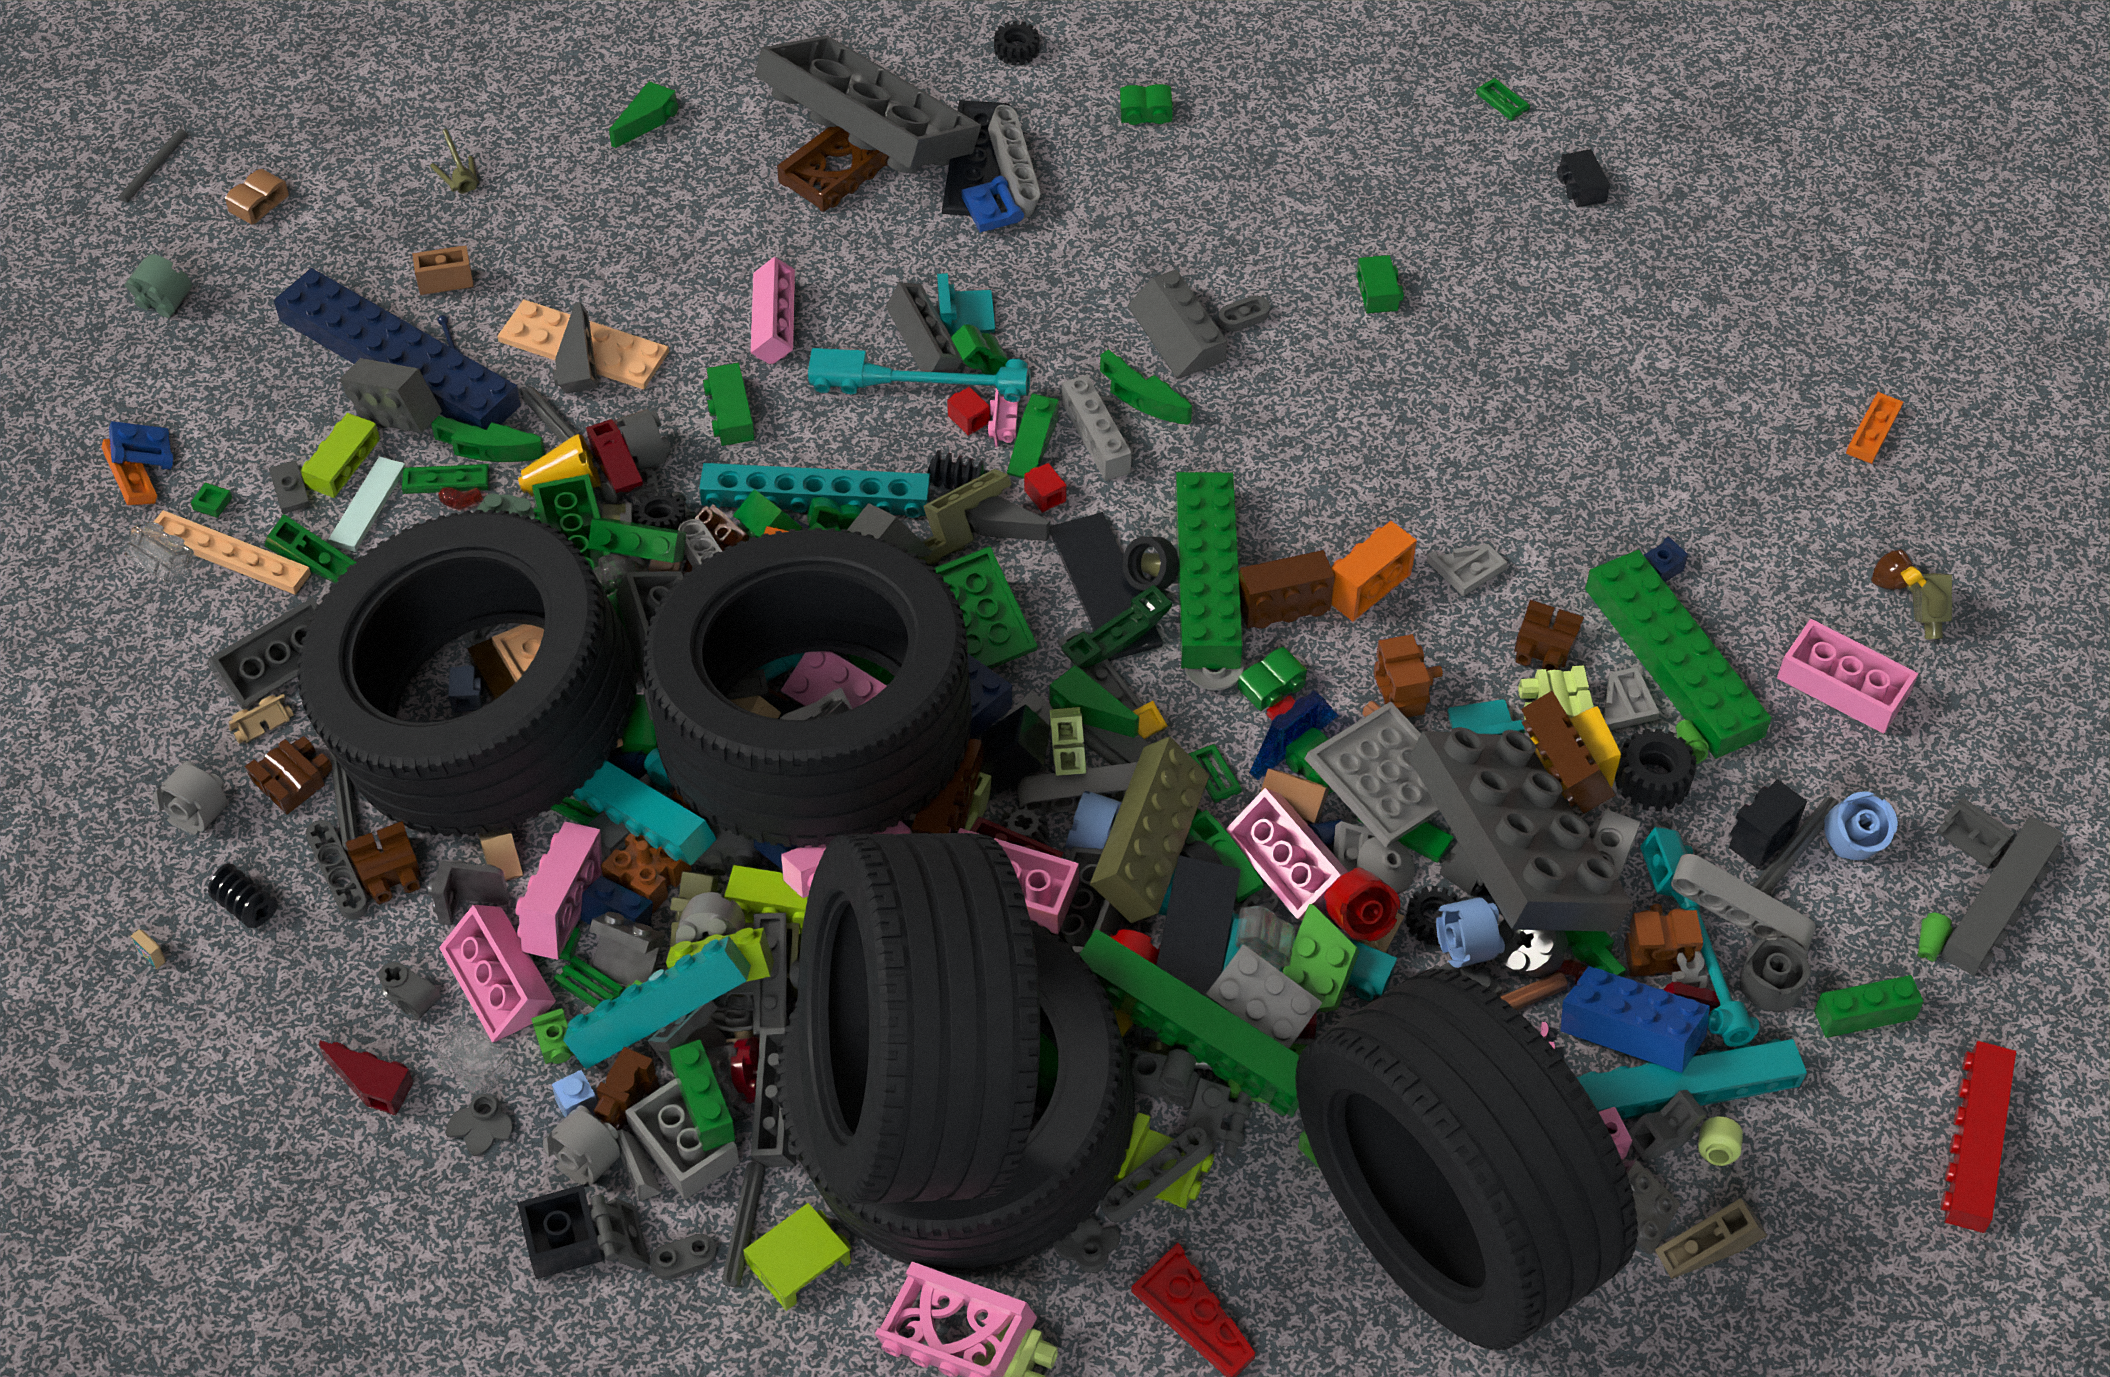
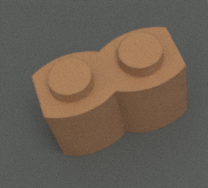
[225,169,289,224]

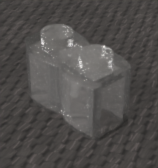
[1235,906,1295,970]

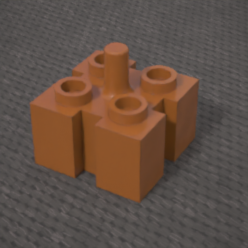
[1373,634,1443,718]
[601,833,692,914]
[1624,904,1703,977]

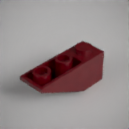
[585,419,643,493]
[318,1040,413,1116]

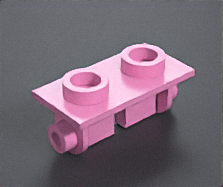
[988,388,1019,447]

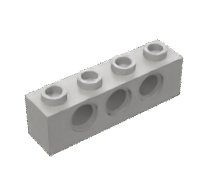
[1061,375,1132,481]
[1589,809,1641,881]

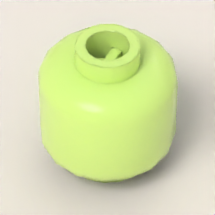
[1698,1116,1743,1166]

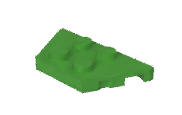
[1282,903,1360,1012]

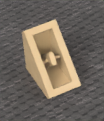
[478,827,523,881]

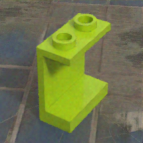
[1114,1112,1215,1209]
[743,1203,852,1311]

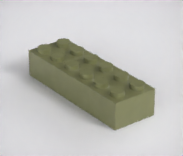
[1090,736,1209,923]

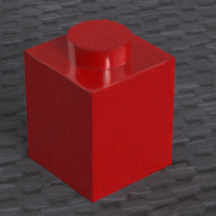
[947,387,990,436]
[1024,463,1067,513]

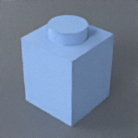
[551,1070,597,1117]

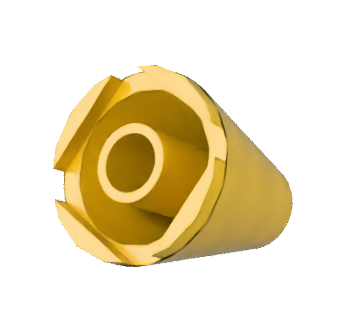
[518,434,601,497]

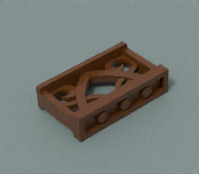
[777,126,889,212]

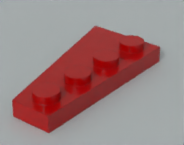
[1131,1242,1255,1377]

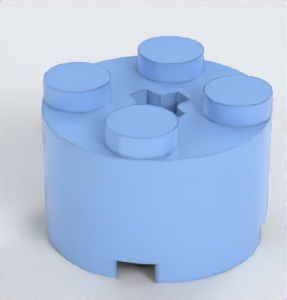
[1065,790,1121,850]
[1824,791,1898,860]
[1436,897,1505,968]

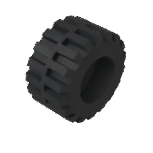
[1615,729,1697,812]

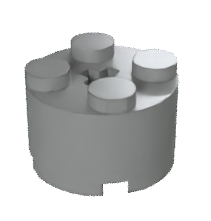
[153,761,227,835]
[676,892,745,944]
[543,1105,620,1186]

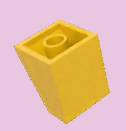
[1530,706,1621,799]

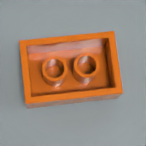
[1331,521,1417,622]

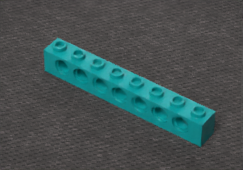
[699,463,930,518]

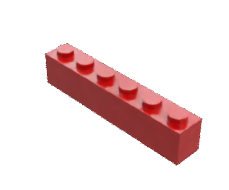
[1940,1041,2016,1233]

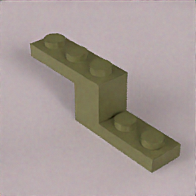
[918,469,1012,565]

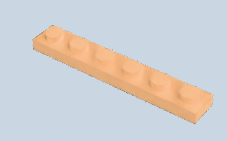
[147,510,311,595]

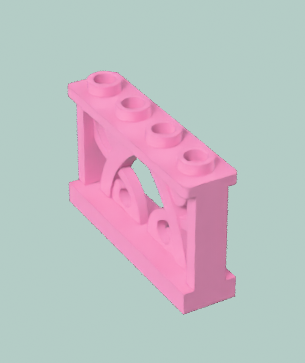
[875,1262,1037,1377]

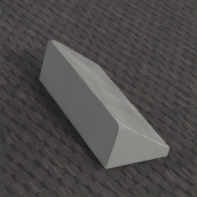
[616,1129,661,1201]

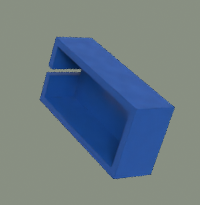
[1561,966,1710,1073]

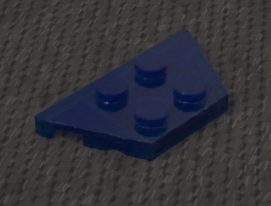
[1249,691,1339,780]

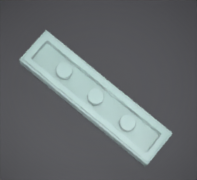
[328,456,406,552]

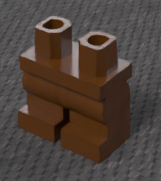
[695,504,749,551]
[1514,600,1584,672]
[244,736,332,815]
[345,821,421,905]
[594,1047,660,1131]

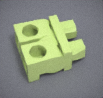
[1518,665,1593,720]
[1050,707,1086,776]
[974,1322,1058,1377]

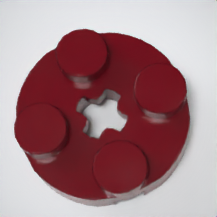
[730,1037,760,1104]

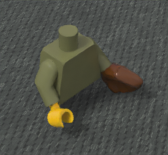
[1871,549,1952,639]

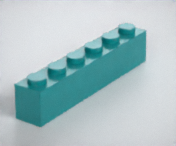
[572,760,717,866]
[563,936,751,1069]

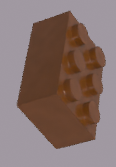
[1239,550,1335,629]

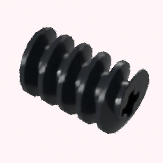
[927,450,989,489]
[208,863,278,928]

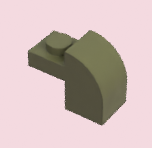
[670,871,719,922]

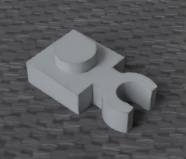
[1672,951,1707,988]

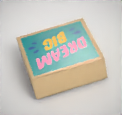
[131,929,166,969]

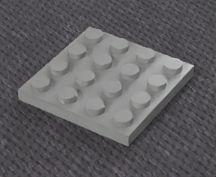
[1304,701,1440,847]

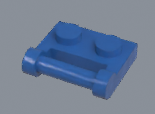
[962,176,1024,233]
[109,421,173,470]

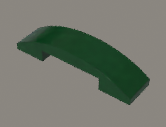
[1060,585,1172,669]

